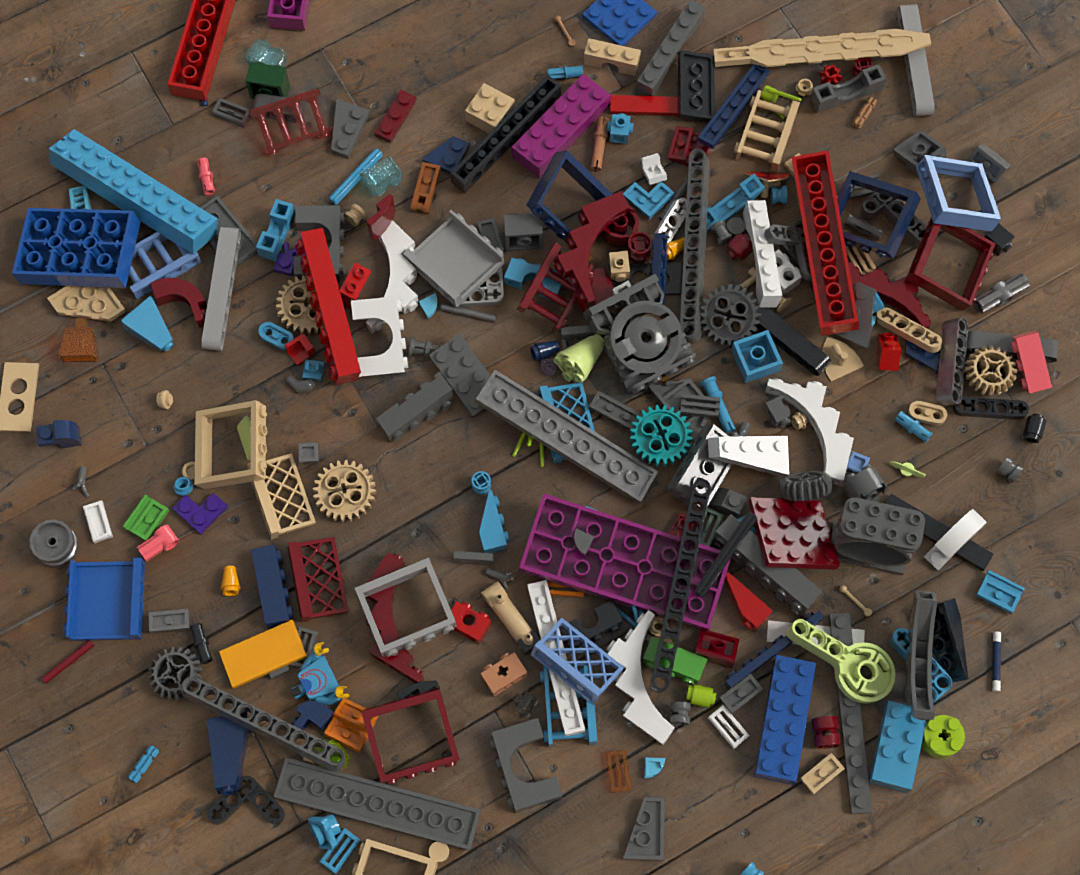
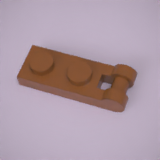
[410,162,441,214]

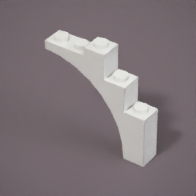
[366,220,419,334]
[765,379,854,486]
[607,610,675,745]

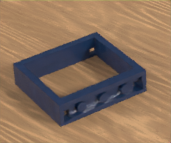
[526,150,613,250]
[837,171,921,259]

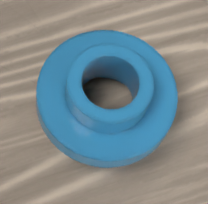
[174,477,194,496]

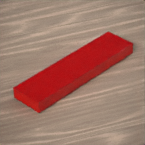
[610,95,678,116]

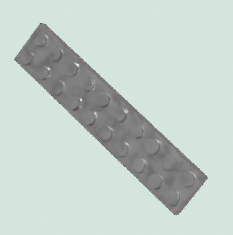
[474,370,659,504]

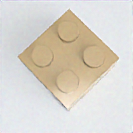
[465,83,515,133]

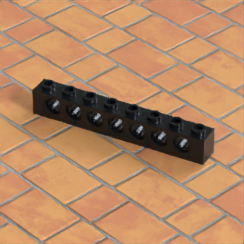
[450,75,561,193]

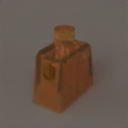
[58,318,99,362]

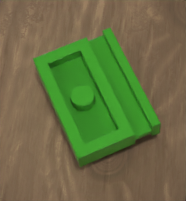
[123,495,170,541]

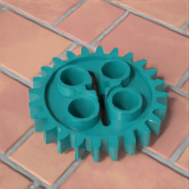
[630,405,692,467]

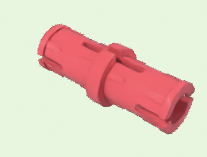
[196,158,215,195]

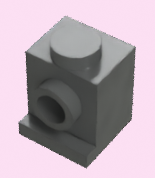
[764,395,791,428]

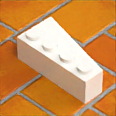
[708,436,789,476]

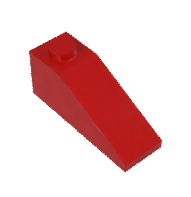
[724,572,773,632]

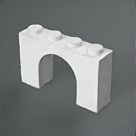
[351,296,408,377]

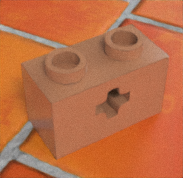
[481,652,527,697]

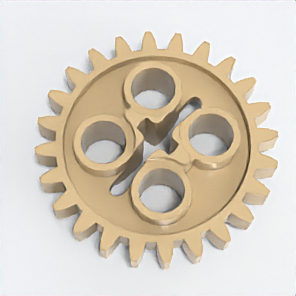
[276,275,319,335]
[313,460,376,522]

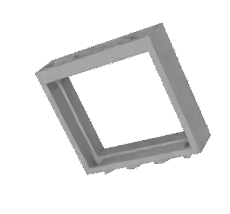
[355,558,457,657]

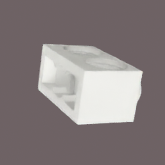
[775,249,802,296]

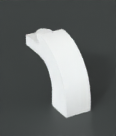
[924,509,987,570]

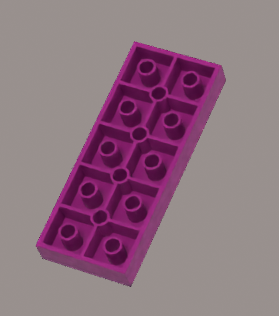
[519,493,731,632]

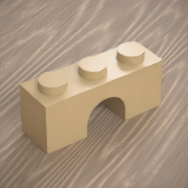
[584,39,641,76]

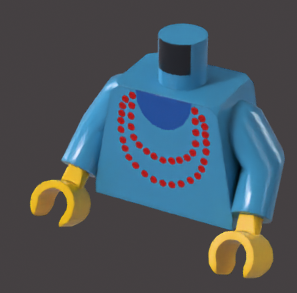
[291,642,350,705]

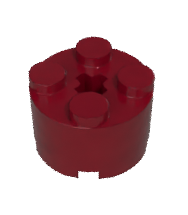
[601,206,639,247]

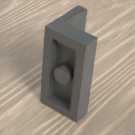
[967,144,1012,183]

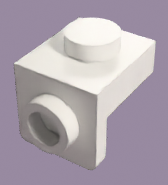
[641,153,667,185]

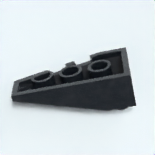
[910,598,969,683]

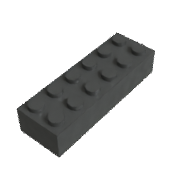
[712,515,823,618]

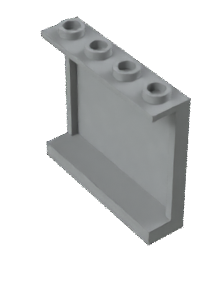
[403,210,505,308]

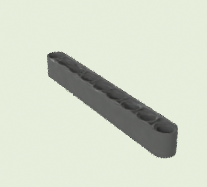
[182,677,345,772]

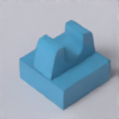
[302,360,325,382]

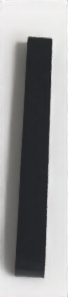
[650,479,711,693]

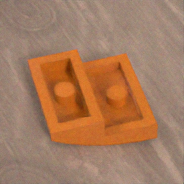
[324,698,379,754]

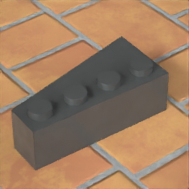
[376,371,454,442]

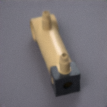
[481,581,541,656]

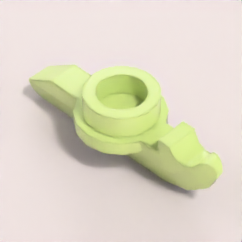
[889,461,926,478]

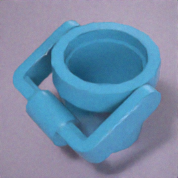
[308,814,341,850]

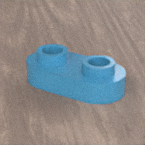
[258,322,294,351]

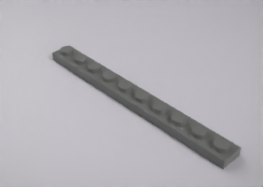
[829,613,872,814]

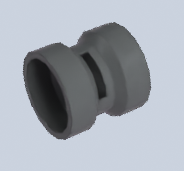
[996,457,1024,483]
[670,702,691,725]

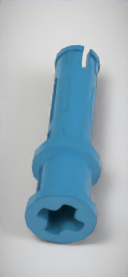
[700,376,736,434]

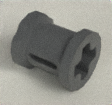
[710,221,733,245]

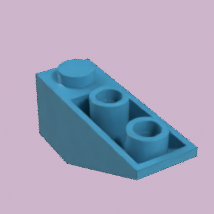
[479,490,510,553]

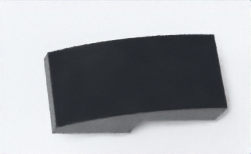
[396,680,440,699]

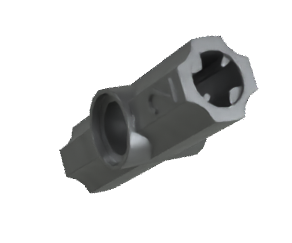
[974,273,1030,314]

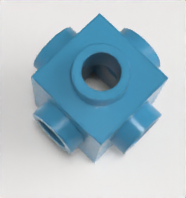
[607,114,634,144]

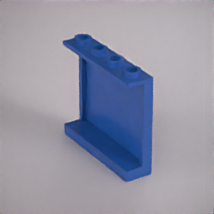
[63,558,145,641]

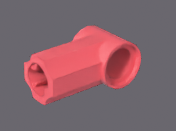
[137,525,179,561]

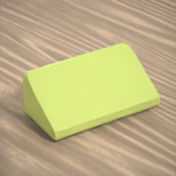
[237,416,251,460]

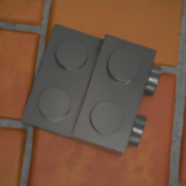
[893,129,946,177]

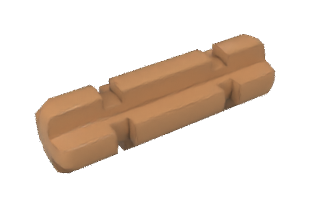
[852,96,877,128]

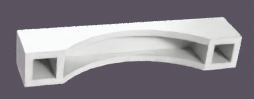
[743,200,782,308]

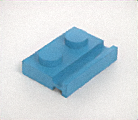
[976,570,1025,614]

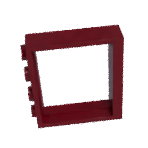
[906,217,995,311]
[361,688,460,785]

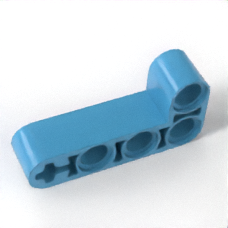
[890,628,952,703]

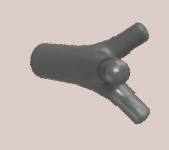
[72,466,89,497]
[486,568,514,589]

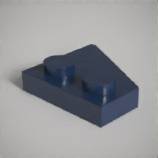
[422,136,470,174]
[905,336,940,375]

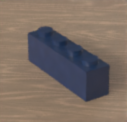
[251,544,293,629]

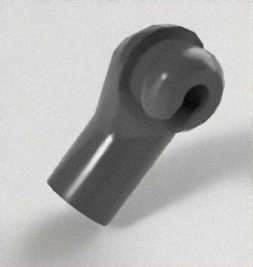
[730,422,751,437]

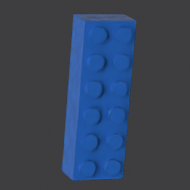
[754,655,816,785]

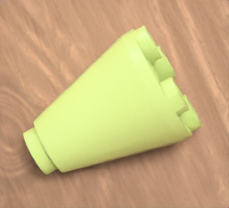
[553,334,604,383]

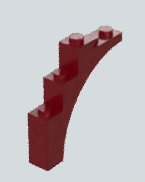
[554,191,629,309]
[810,262,931,334]

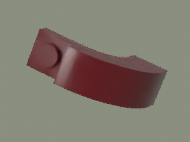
[151,278,207,328]

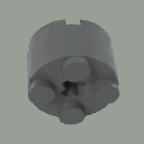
[842,464,888,501]

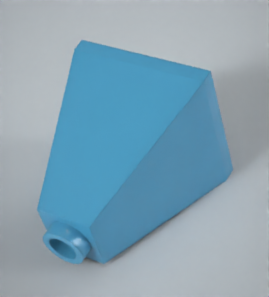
[121,296,174,352]

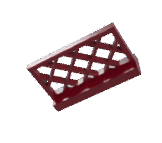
[287,537,349,623]

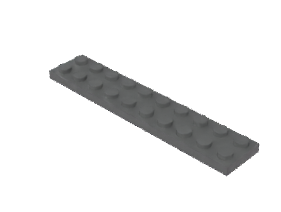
[274,758,481,851]

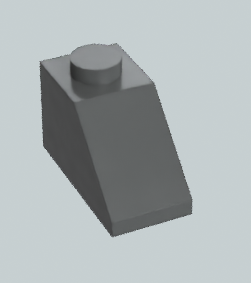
[707,488,747,519]

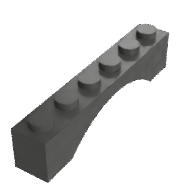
[636,0,706,96]

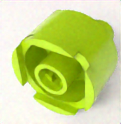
[921,715,965,759]

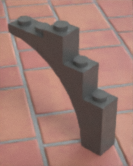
[905,590,938,720]

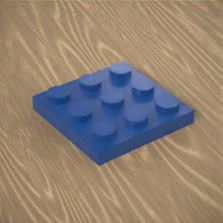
[582,0,657,46]

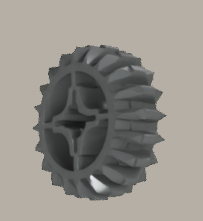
[779,470,832,502]
[148,647,203,701]

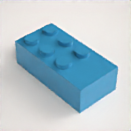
[868,701,926,793]

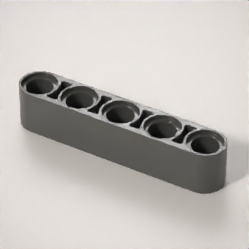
[966,331,1058,363]

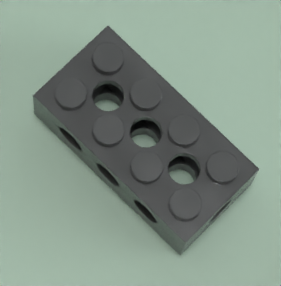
[665,424,733,511]

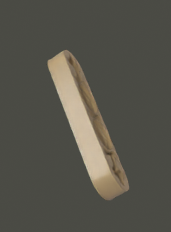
[876,307,942,353]

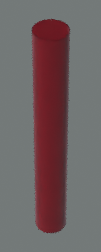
[41,640,95,684]

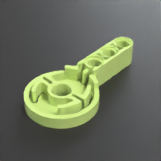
[786,619,895,704]

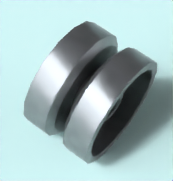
[30,519,79,568]

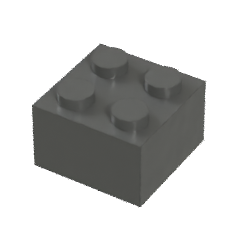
[504,212,543,251]

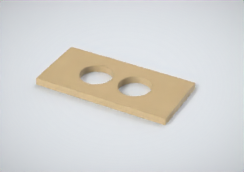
[0,362,39,432]

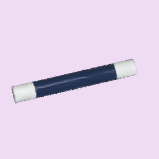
[992,632,1001,692]

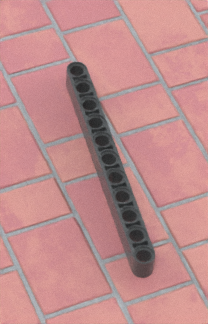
[680,149,710,344]

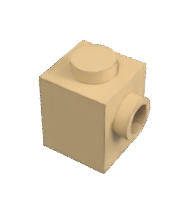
[608,251,630,282]

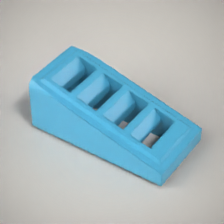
[69,185,92,209]

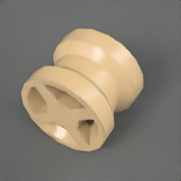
[344,204,367,227]

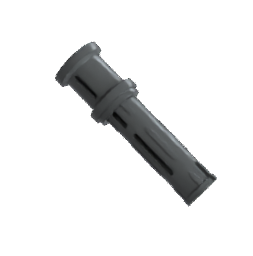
[409,338,441,358]

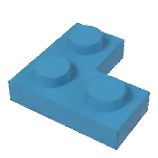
[623,182,674,220]

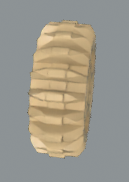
[965,345,1017,397]

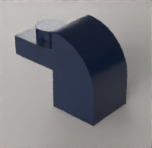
[36,420,81,449]
[291,701,334,731]

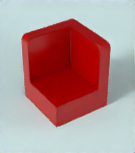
[285,333,316,366]

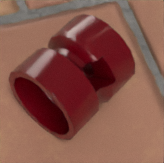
[627,232,652,263]
[812,716,841,749]

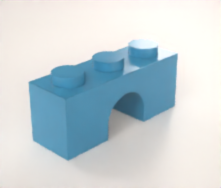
[256,199,296,261]
[504,258,563,299]

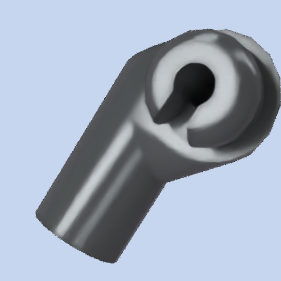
[286,375,315,393]

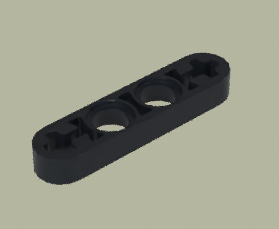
[953,397,1029,420]

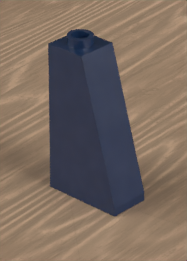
[207,712,249,795]

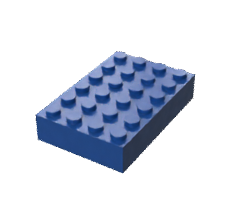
[12,208,140,288]

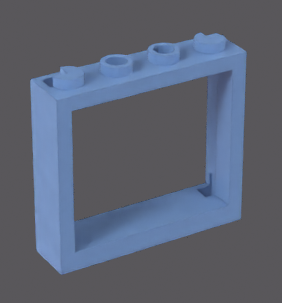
[916,155,1001,231]

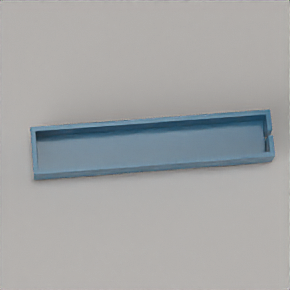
[49,129,218,255]

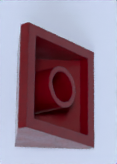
[694,630,739,669]

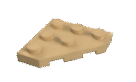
[47,286,126,322]

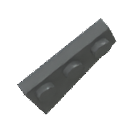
[331,99,370,159]
[836,282,876,349]
[623,797,665,861]

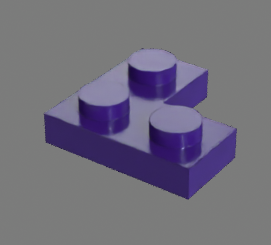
[172,493,228,535]

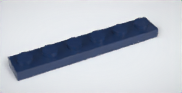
[697,64,770,149]
[724,610,825,690]

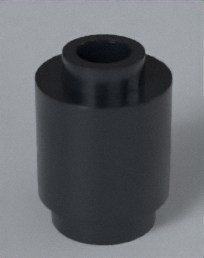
[1023,413,1047,443]

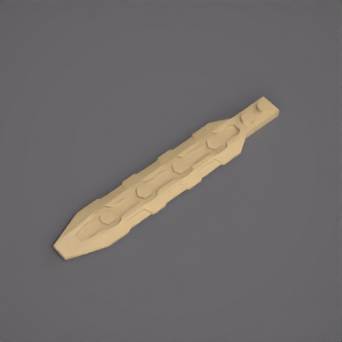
[714,29,931,67]

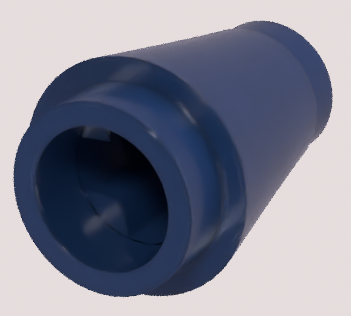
[530,340,559,361]

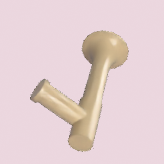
[740,267,792,312]

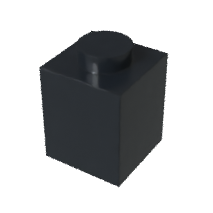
[985,223,1015,256]

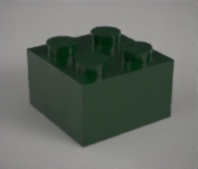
[245,62,290,99]

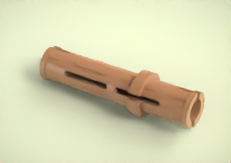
[590,117,609,172]

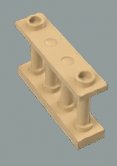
[734,90,800,172]

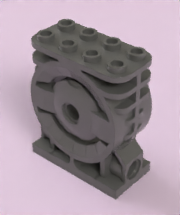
[583,274,697,394]
[830,498,925,576]

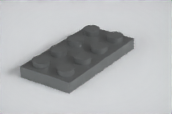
[429,334,490,417]

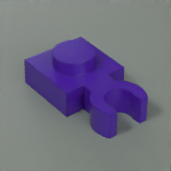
[274,242,297,276]

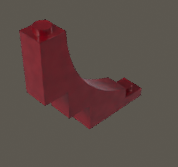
[365,552,424,684]

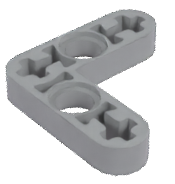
[451,267,504,307]

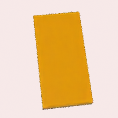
[219,620,307,689]

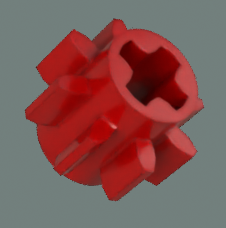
[819,64,842,85]

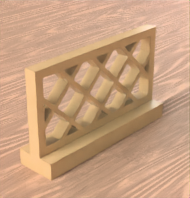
[247,453,316,540]

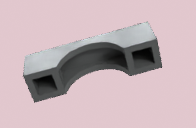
[810,64,886,113]

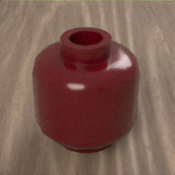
[727,233,754,261]

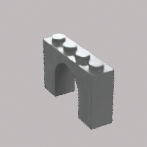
[294,205,345,281]
[489,718,562,813]

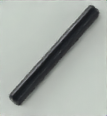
[694,512,757,598]

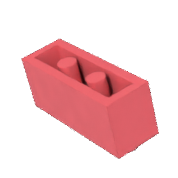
[1011,331,1052,393]

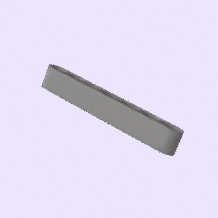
[897,4,935,116]
[201,227,241,351]

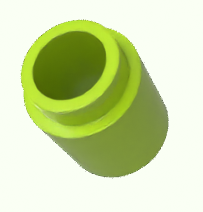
[686,684,716,708]

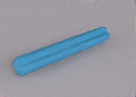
[329,148,383,205]

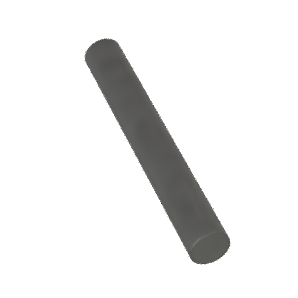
[441,303,497,323]

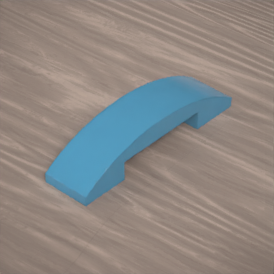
[706,173,765,232]

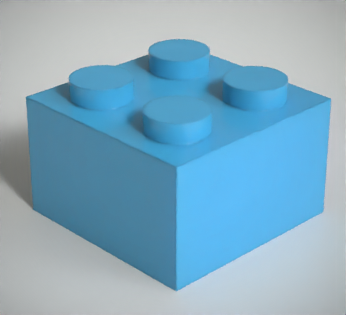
[731,330,783,383]

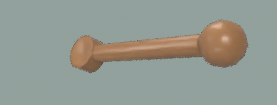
[554,16,576,47]

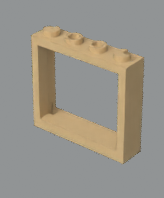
[194,400,267,489]
[352,839,438,875]

